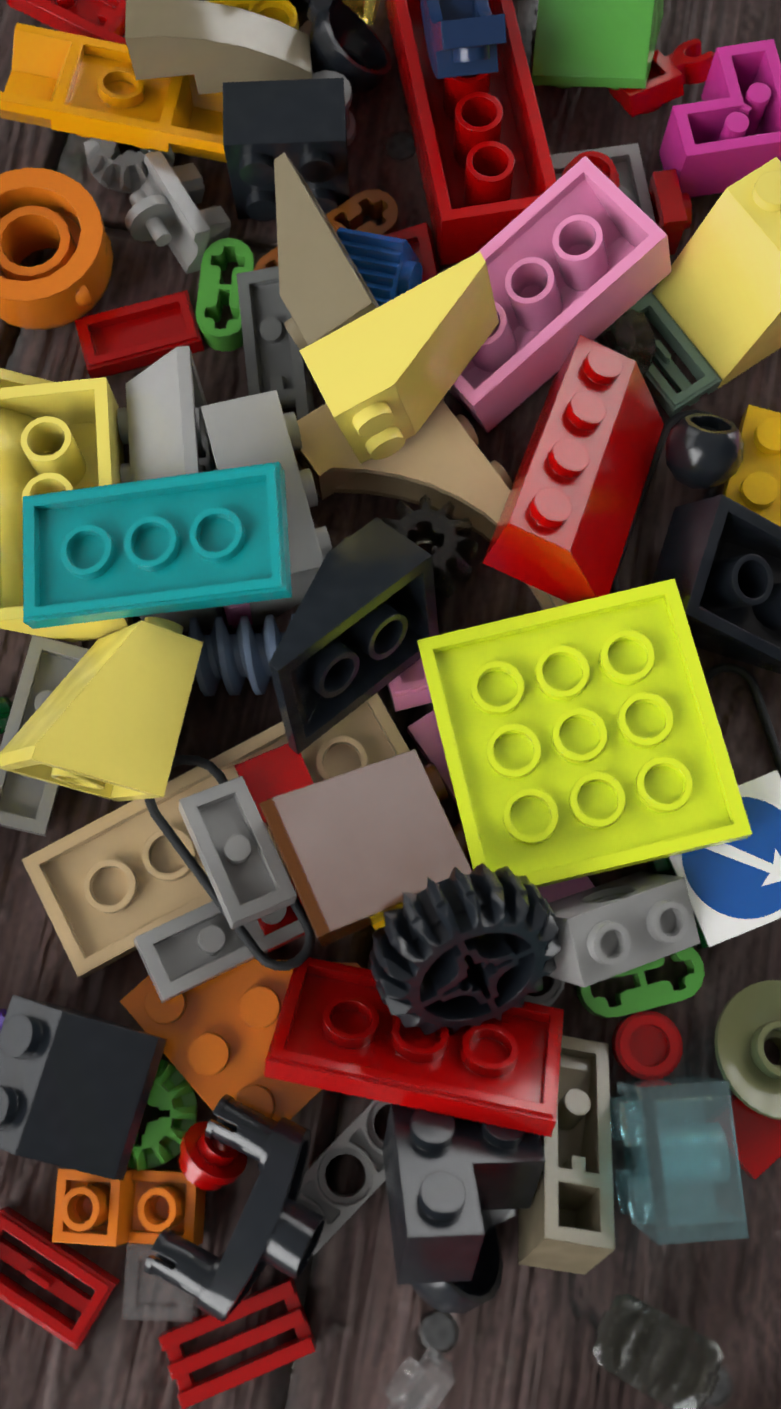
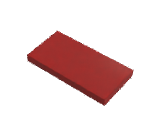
[264,957,564,1137]

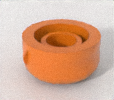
[0,168,113,330]

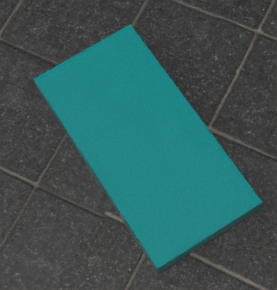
[23,462,292,629]

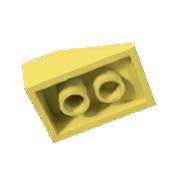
[299,252,499,463]

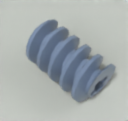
[188,614,295,697]

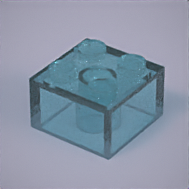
[610,1076,749,1245]

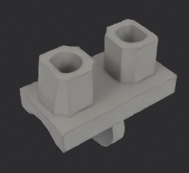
[125,151,231,274]

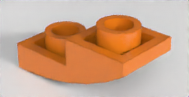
[52,1167,206,1247]

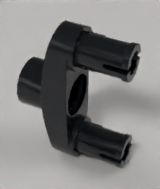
[144,1094,326,1322]

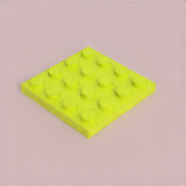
[417,578,752,888]

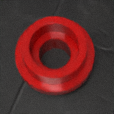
[179,1121,247,1191]

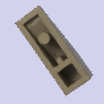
[274,153,379,350]
[518,1035,615,1275]

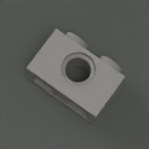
[546,871,700,987]

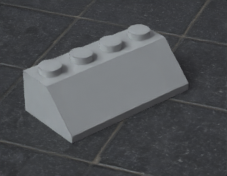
[117,346,223,631]

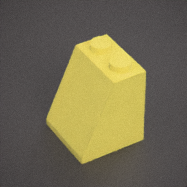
[652,157,781,389]
[0,617,203,802]

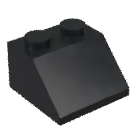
[0,995,167,1180]

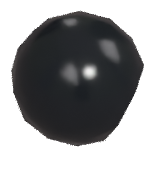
[665,413,744,489]

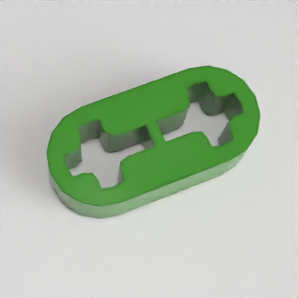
[196,238,255,352]
[576,947,705,1018]

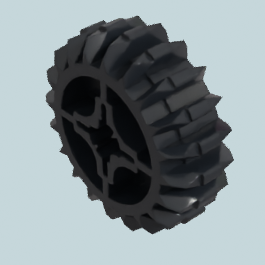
[369,863,562,1036]

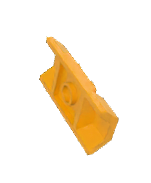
[0,23,227,163]

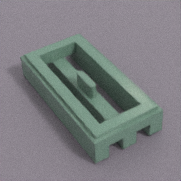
[603,292,722,418]

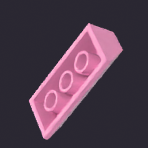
[449,156,672,433]

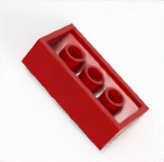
[483,335,664,603]

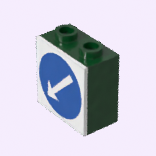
[648,770,781,949]

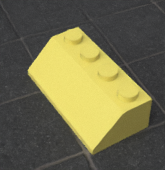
[0,377,133,642]

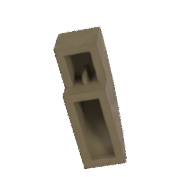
[125,0,313,95]

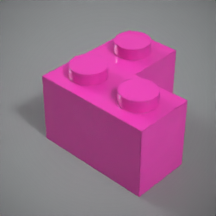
[659,39,781,198]

